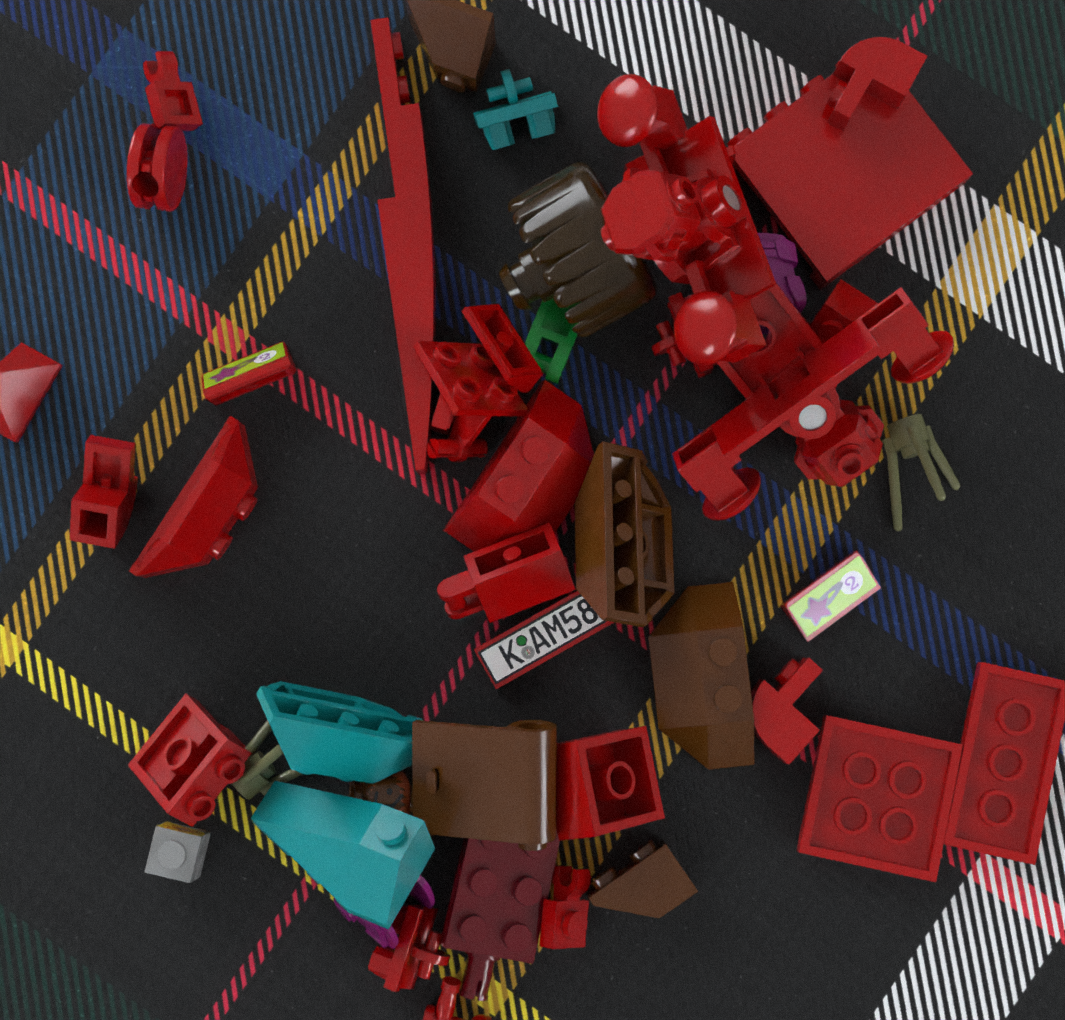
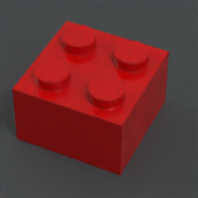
[556,726,665,841]

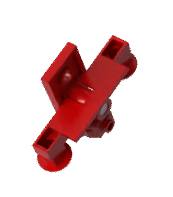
[597,74,777,365]
[672,282,954,520]

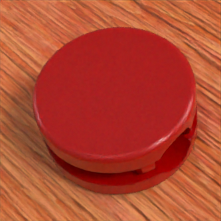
[127,123,188,212]

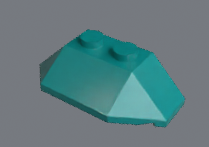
[256,681,423,784]

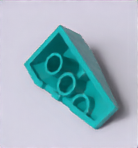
[251,781,435,930]

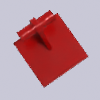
[413,341,528,462]

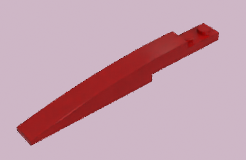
[370,17,436,475]

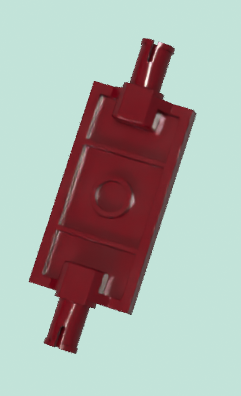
[440,720,560,1001]

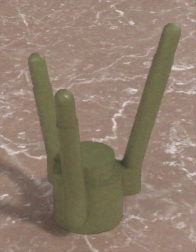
[882,414,960,532]
[232,720,302,800]

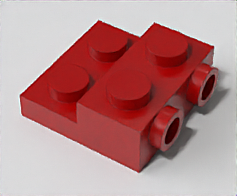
[128,693,252,827]

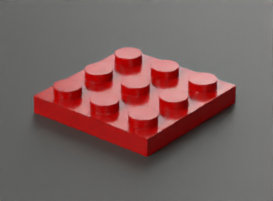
[796,715,963,882]

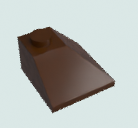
[405,0,496,92]

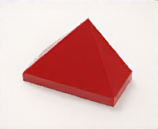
[0,342,63,443]

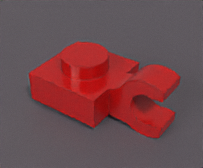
[143,51,203,131]
[540,865,591,949]

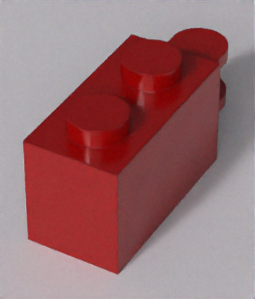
[437,522,576,623]

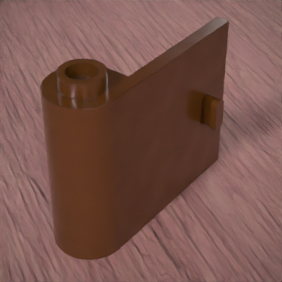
[412,720,557,851]

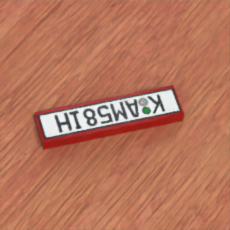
[474,591,614,689]

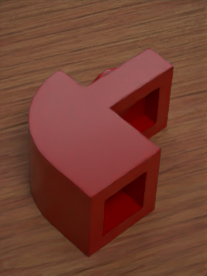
[827,37,928,131]
[69,435,138,549]
[751,658,823,765]

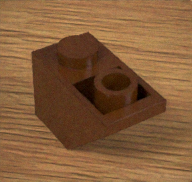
[588,840,698,918]

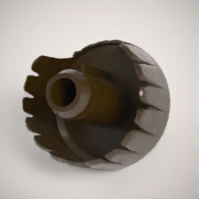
[499,162,657,337]

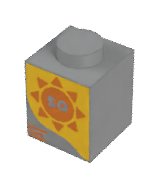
[145,821,211,883]

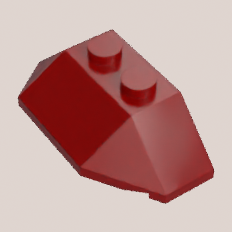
[443,380,594,552]
[129,416,258,578]

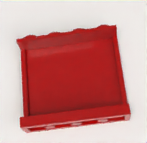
[727,60,973,290]

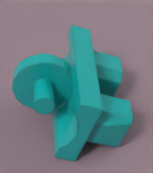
[473,69,558,150]

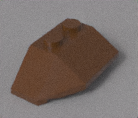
[575,441,674,627]
[648,582,754,770]

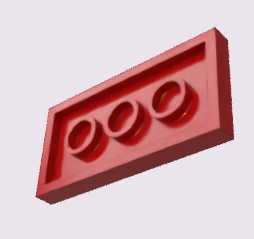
[944,662,1065,865]

